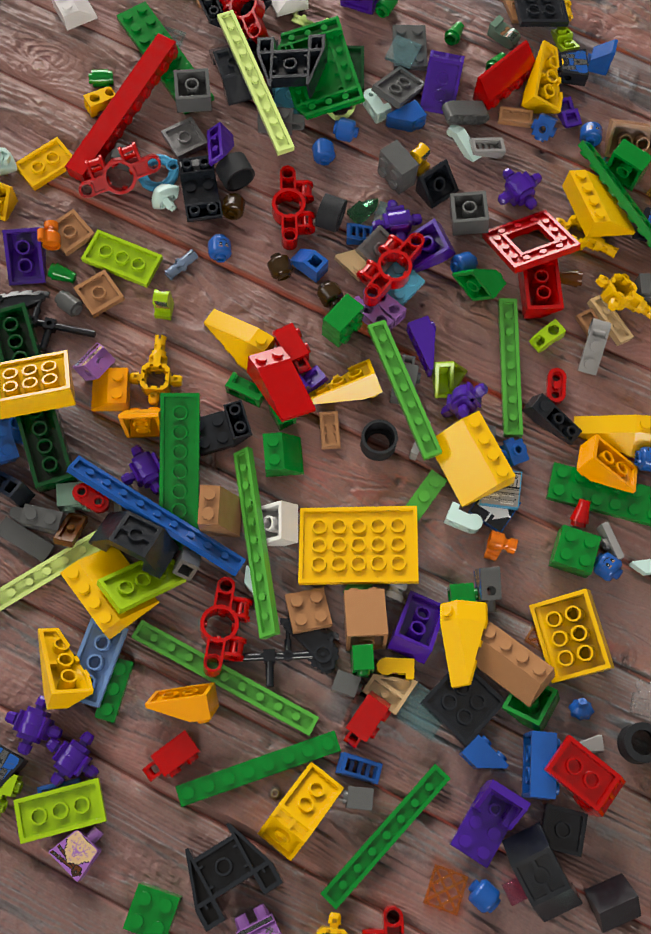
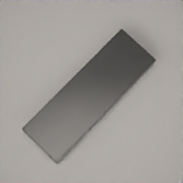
[0,516,56,562]

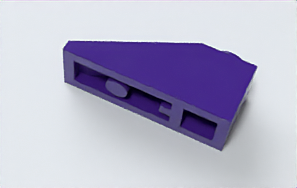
[207,122,234,166]
[406,316,436,377]

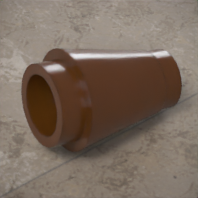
[559,270,583,288]

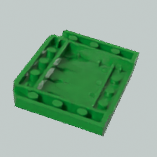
[277,16,365,120]

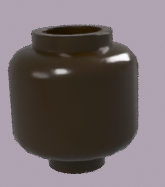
[222,193,246,220]
[267,253,293,281]
[317,280,344,308]

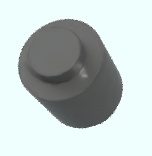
[54,290,83,317]

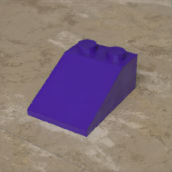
[406,218,456,273]
[2,227,46,286]
[387,590,441,664]

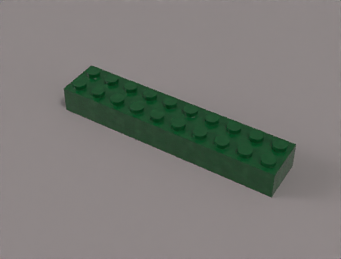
[0,302,78,493]

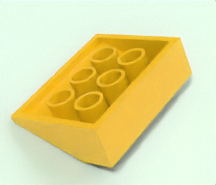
[562,170,635,238]
[0,350,76,420]
[435,411,516,508]
[60,546,159,640]
[529,588,615,683]

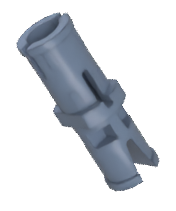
[164,249,198,280]

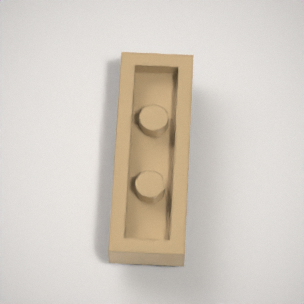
[587,295,634,346]

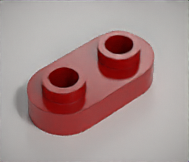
[545,368,567,405]
[72,483,110,514]

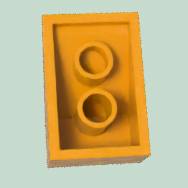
[118,407,160,438]
[577,434,638,494]
[145,682,219,724]

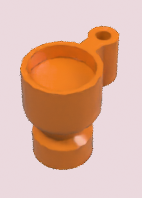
[37,220,61,251]
[484,530,518,561]

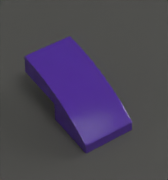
[557,96,582,129]
[299,365,329,394]

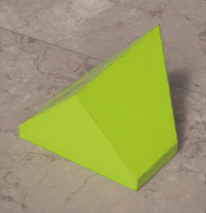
[432,361,468,398]

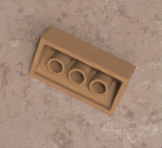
[604,118,651,157]
[476,620,555,708]

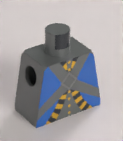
[473,567,502,612]

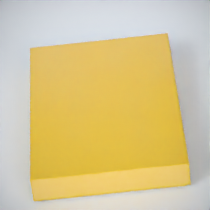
[16,137,72,191]

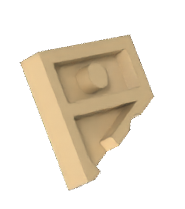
[334,249,366,282]
[362,674,418,715]

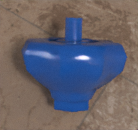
[568,698,595,721]

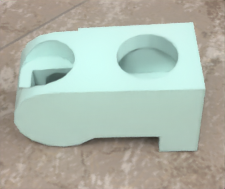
[363,88,392,124]
[444,502,483,534]

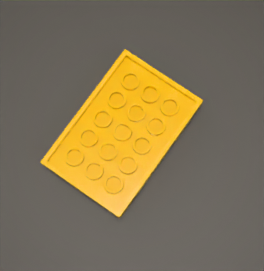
[298,506,419,585]

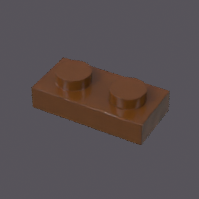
[53,513,88,548]

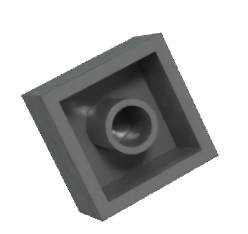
[173,68,212,113]
[378,140,419,194]
[450,191,489,236]

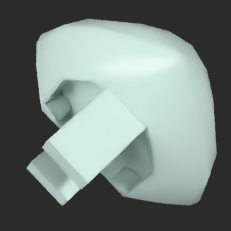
[0,148,17,176]
[151,184,179,212]

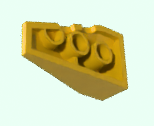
[521,40,563,114]
[204,309,275,370]
[309,359,383,404]
[573,415,651,458]
[440,600,488,688]
[38,628,94,710]

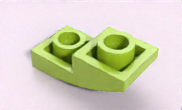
[551,27,580,52]
[0,774,24,816]

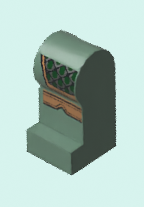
[487,15,521,49]

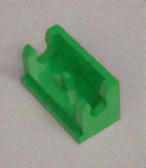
[225,372,265,408]

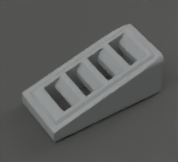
[469,137,506,159]
[580,735,604,753]

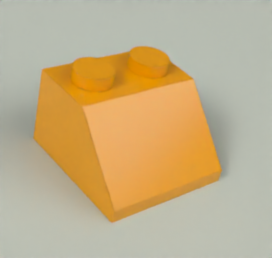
[91,368,131,411]

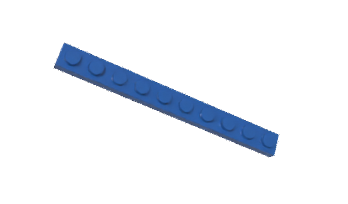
[66,456,246,576]

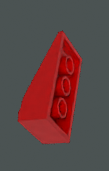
[247,346,316,422]

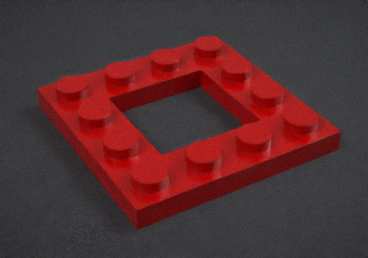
[482,210,581,273]

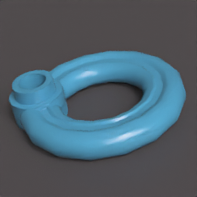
[138,154,179,192]

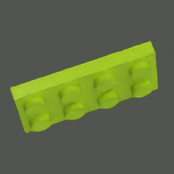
[81,229,163,288]
[97,559,186,614]
[13,778,108,844]

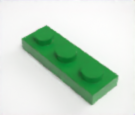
[94,658,134,723]

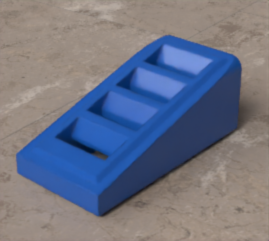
[346,223,373,245]
[335,752,383,785]

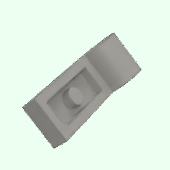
[577,318,611,376]

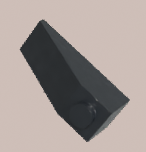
[0,471,36,508]

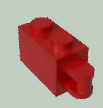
[272,323,311,375]
[343,690,391,749]
[142,730,201,782]

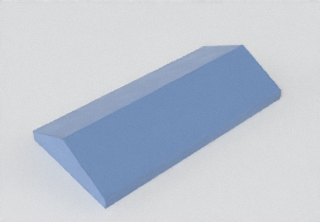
[77,618,129,708]

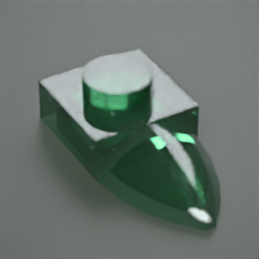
[347,198,378,224]

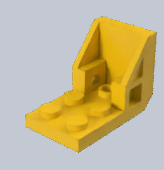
[257,761,344,861]

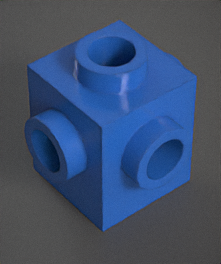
[531,113,558,142]
[499,437,530,467]

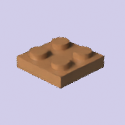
[56,209,95,257]
[73,269,125,318]
[285,587,332,634]

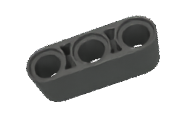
[441,100,490,125]

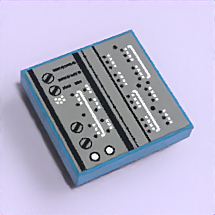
[479,471,522,510]

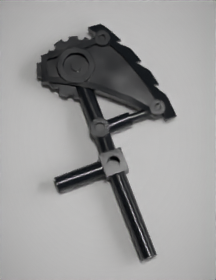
[0,290,96,352]
[223,618,339,687]

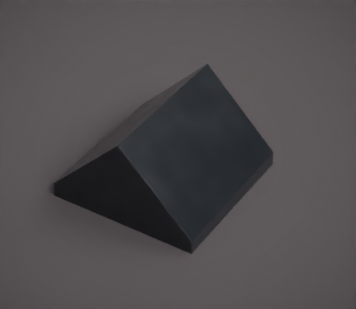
[415,159,459,209]
[583,873,641,933]

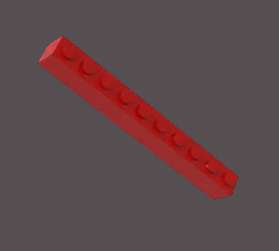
[65,33,178,182]

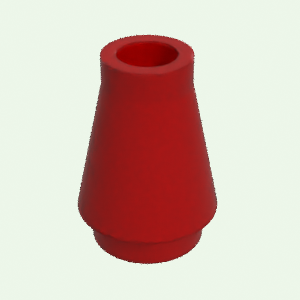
[570,498,591,528]

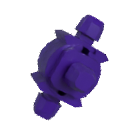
[498,168,542,210]
[372,200,422,241]
[441,381,488,420]
[121,445,160,495]
[5,695,63,755]
[46,731,99,787]

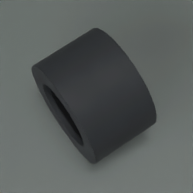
[215,152,255,191]
[315,193,347,233]
[360,420,398,461]
[617,722,651,764]

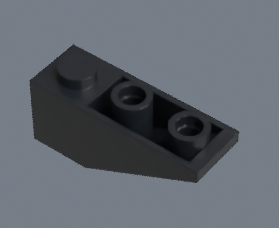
[522,393,582,445]

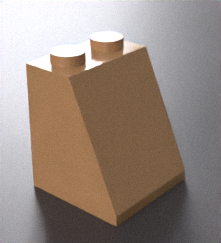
[197,485,242,537]
[343,587,388,651]

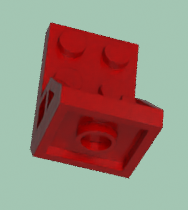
[544,735,626,817]

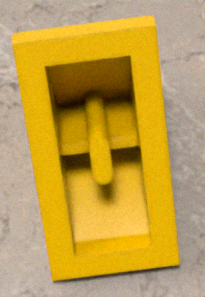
[0,182,18,221]

